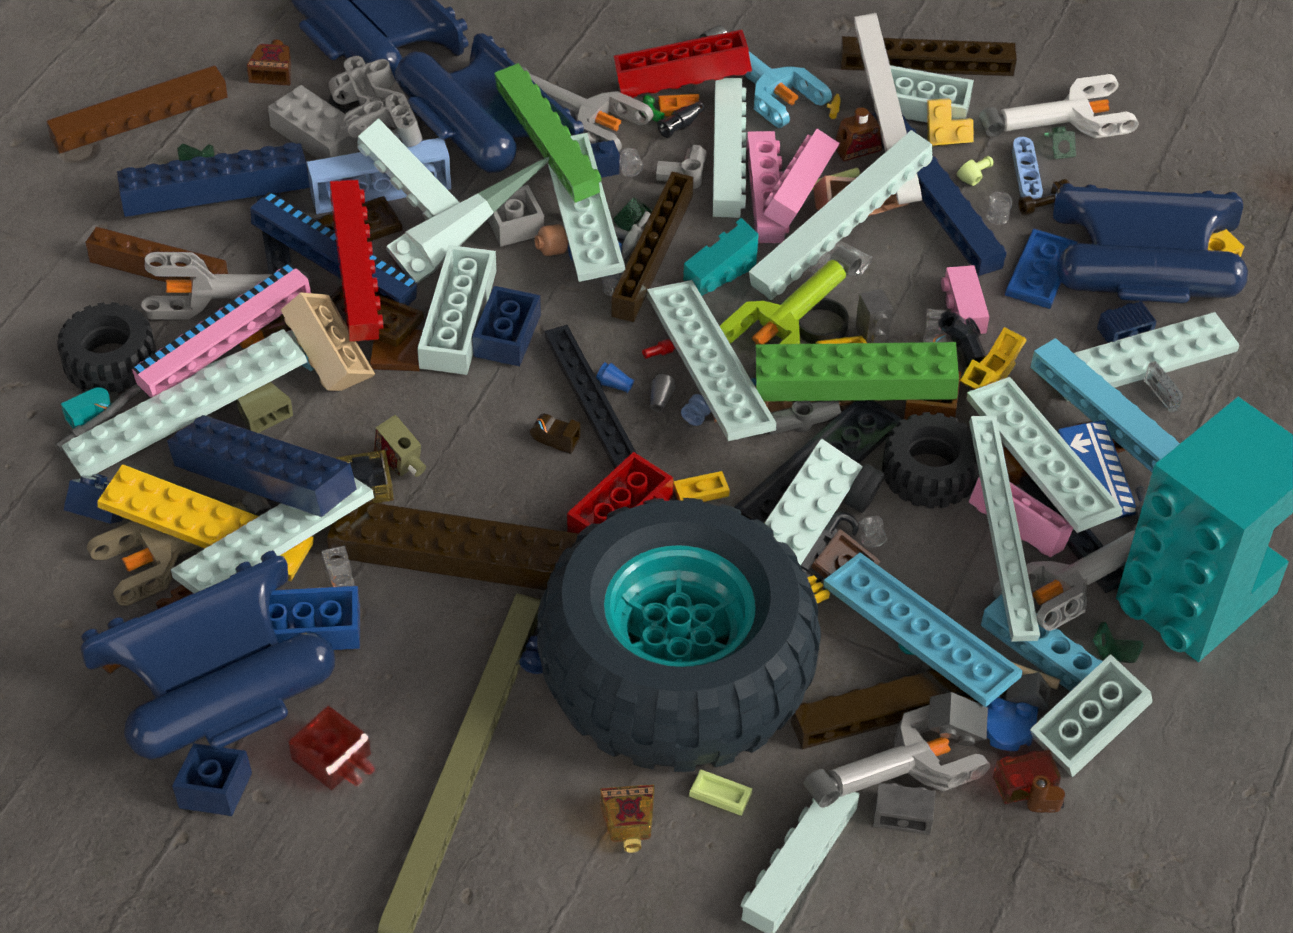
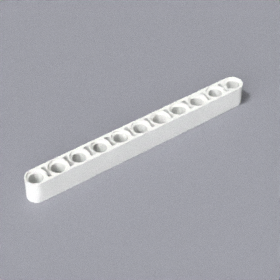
[854,13,922,205]

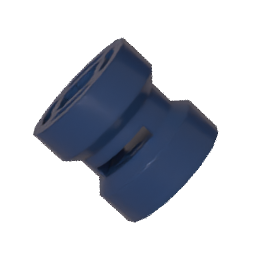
[519,636,542,674]

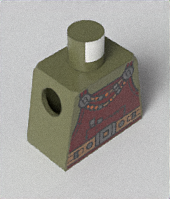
[374,415,426,477]

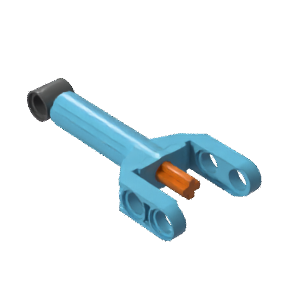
[700,25,832,128]

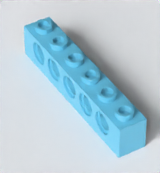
[981,594,1103,692]

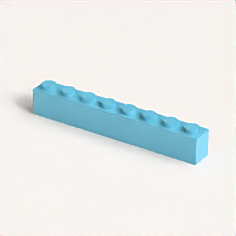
[1031,338,1180,472]

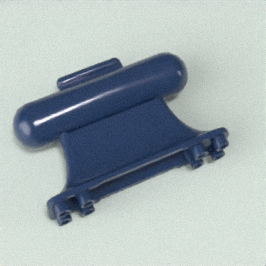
[291,0,469,80]
[395,33,584,173]
[1053,183,1248,303]
[80,550,336,760]

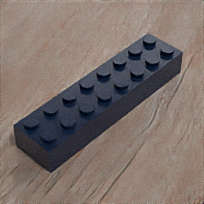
[117,142,310,217]
[167,415,357,517]

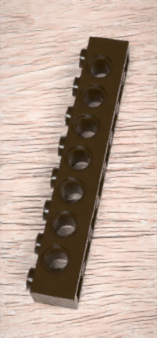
[840,36,1017,76]

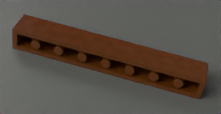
[46,65,228,154]

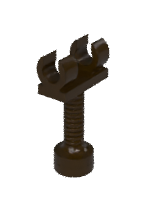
[1018,179,1070,215]

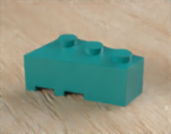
[683,218,759,296]

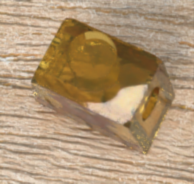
[600,784,655,853]

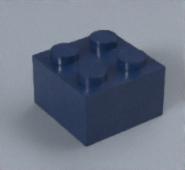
[172,743,252,816]

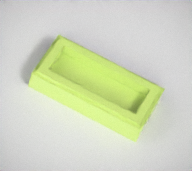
[689,769,752,816]

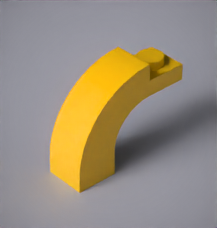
[960,327,1026,390]

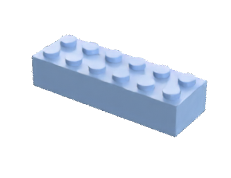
[307,138,451,214]

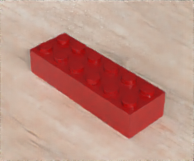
[614,29,752,98]

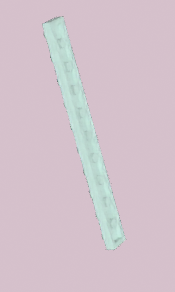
[969,416,1040,642]

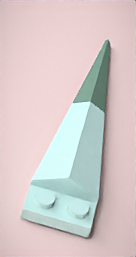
[386,157,550,284]

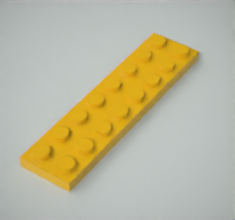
[98,464,314,581]

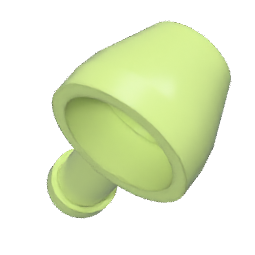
[957,156,993,186]

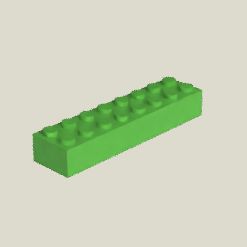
[756,342,959,401]

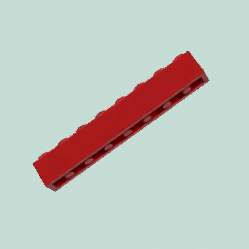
[330,180,383,342]

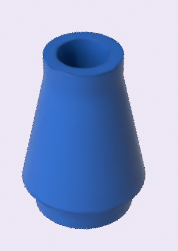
[596,362,634,393]

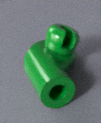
[641,95,665,122]

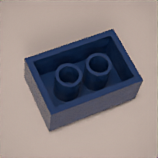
[472,286,541,366]

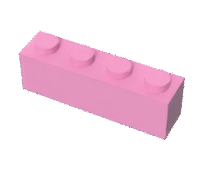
[969,477,1073,557]

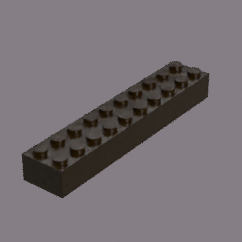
[327,502,578,590]

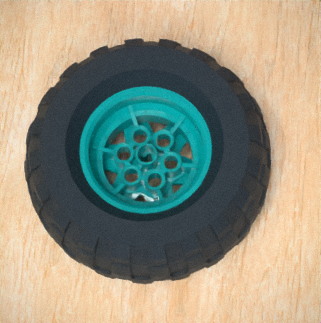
[537,498,821,772]

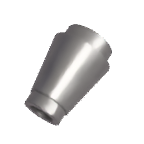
[650,374,676,412]

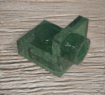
[177,143,215,161]

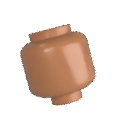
[535,224,568,256]

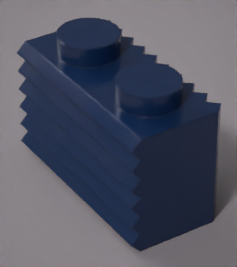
[1097,301,1157,343]

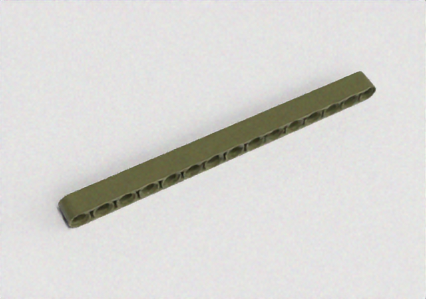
[378,593,541,933]

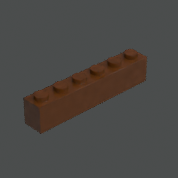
[85,227,228,282]

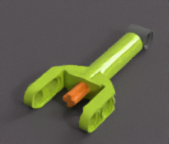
[719,246,862,344]

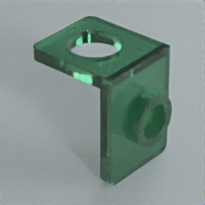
[1044,126,1076,159]
[613,197,652,231]
[1093,622,1144,663]

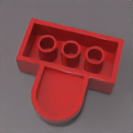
[567,452,673,534]

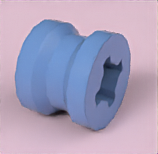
[681,394,711,426]

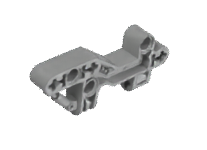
[328,56,422,147]

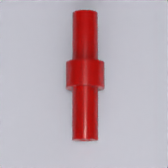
[642,339,676,359]

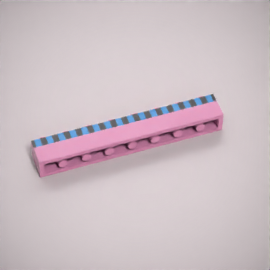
[132,263,311,398]

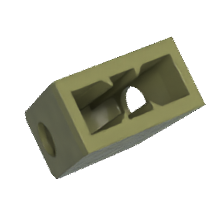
[236,382,293,433]

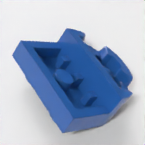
[982,697,1038,751]

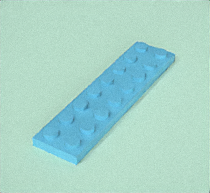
[823,553,1023,707]

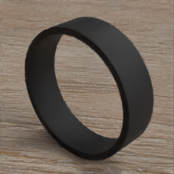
[799,298,849,344]

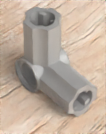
[656,145,707,189]

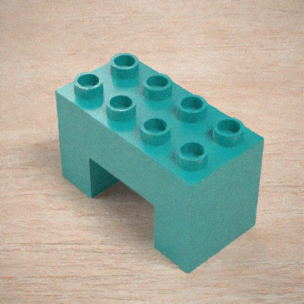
[1116,396,1293,663]

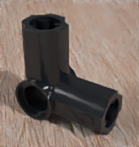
[938,310,986,367]

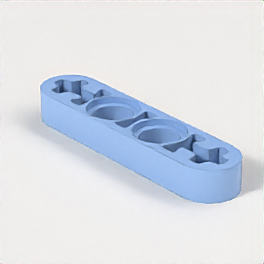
[1012,137,1043,199]

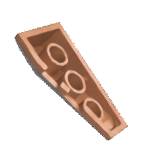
[813,175,909,216]

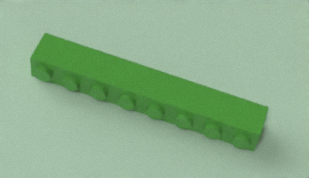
[494,63,602,203]

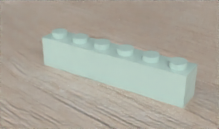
[357,118,460,221]
[741,792,859,933]

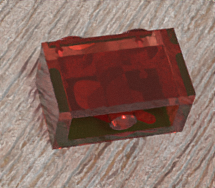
[993,750,1061,804]

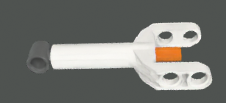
[979,74,1138,138]

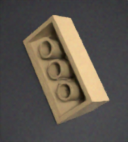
[281,292,375,391]

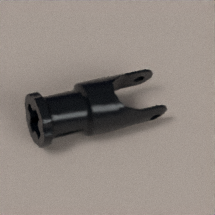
[657,102,705,138]

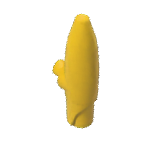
[827,94,840,119]

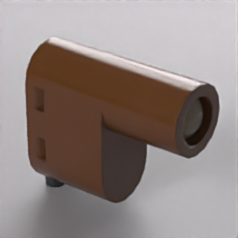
[1027,775,1065,813]

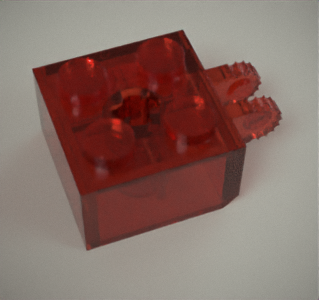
[288,705,375,790]

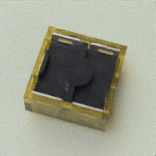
[335,450,394,503]

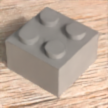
[487,185,544,247]

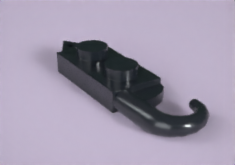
[800,512,858,583]

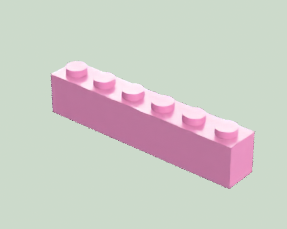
[764,129,839,229]

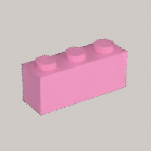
[941,265,989,334]

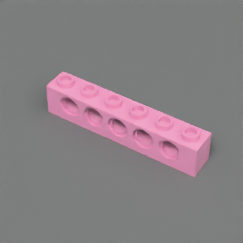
[746,131,789,243]

